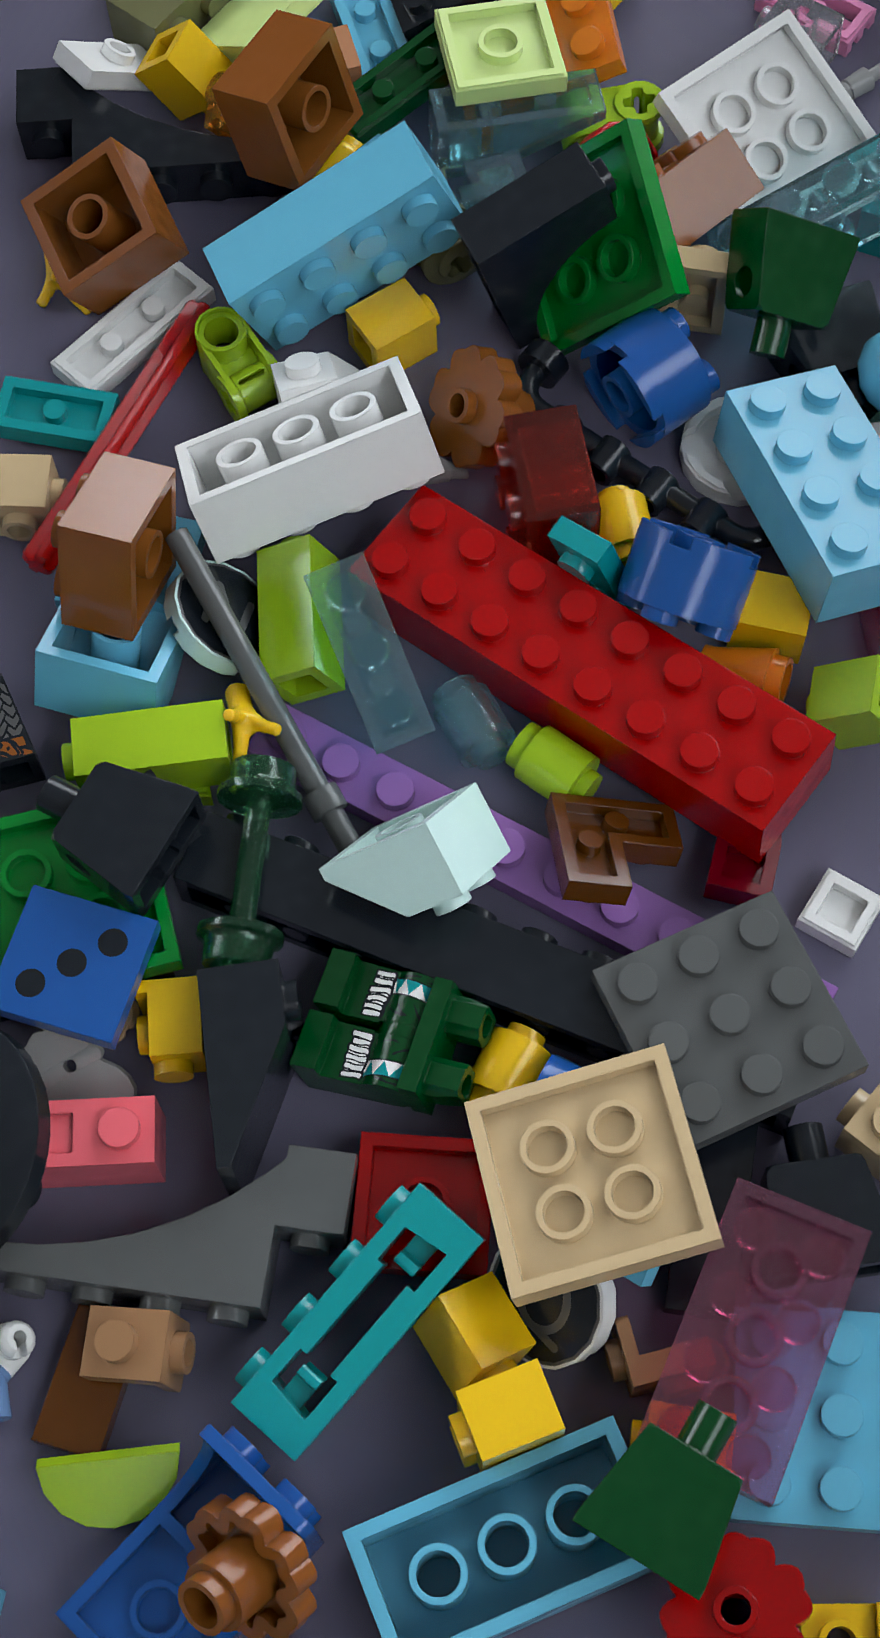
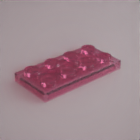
[637,1177,872,1508]

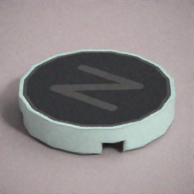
[163,560,259,676]

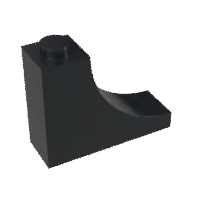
[451,142,618,349]

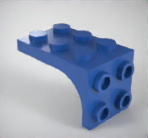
[55,1423,325,1638]

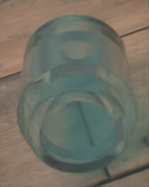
[431,674,516,770]

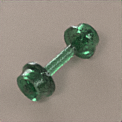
[195,754,303,969]

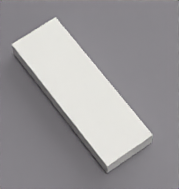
[50,261,216,392]

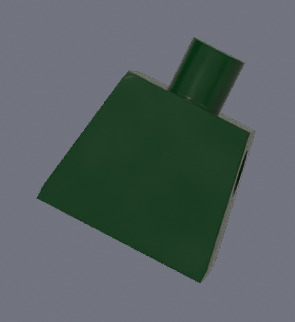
[725,207,860,360]
[572,1399,743,1600]

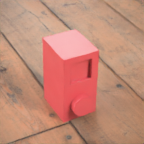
[41,1095,166,1188]

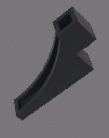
[16,67,294,205]

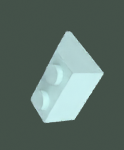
[319,782,511,917]

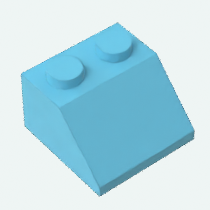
[34,595,184,717]

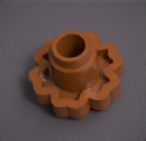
[429,345,535,470]
[178,1492,318,1638]

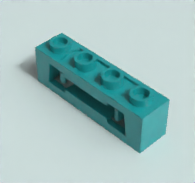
[230,1183,486,1461]

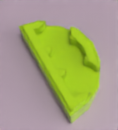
[36,1442,180,1529]

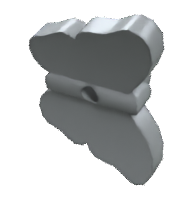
[24,1029,137,1101]

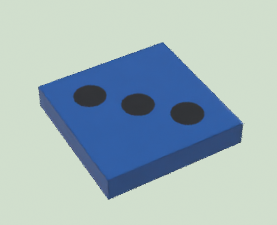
[0,885,161,1050]

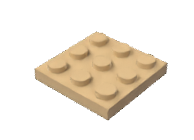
[464,1043,725,1307]

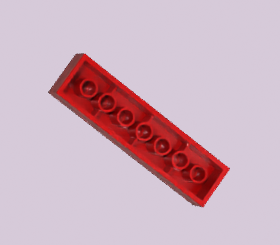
[347,485,837,864]

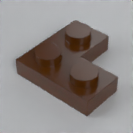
[544,792,684,906]

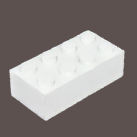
[174,355,445,564]

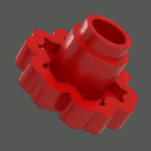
[659,1532,813,1638]

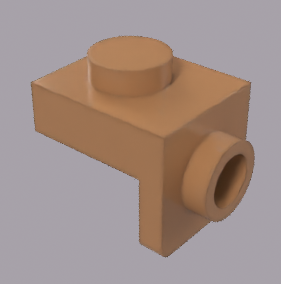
[79,1305,196,1392]
[603,1315,716,1400]

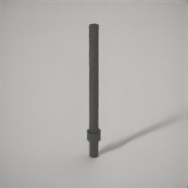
[165,528,360,853]

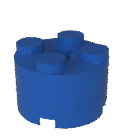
[580,307,720,448]
[615,517,761,642]

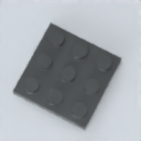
[591,891,869,1151]

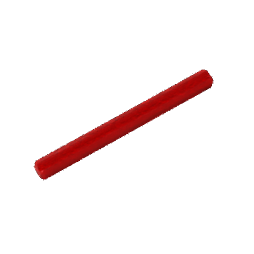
[22,300,210,575]

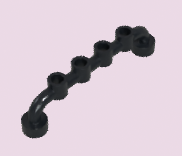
[518,338,772,551]

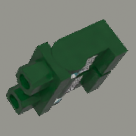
[289,948,496,1115]

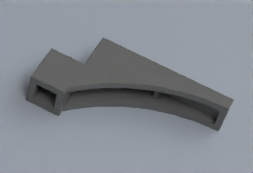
[0,1145,358,1329]

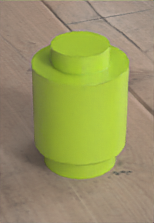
[505,722,603,800]

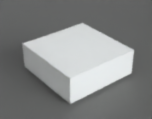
[795,868,880,958]

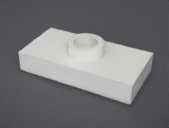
[53,38,150,91]

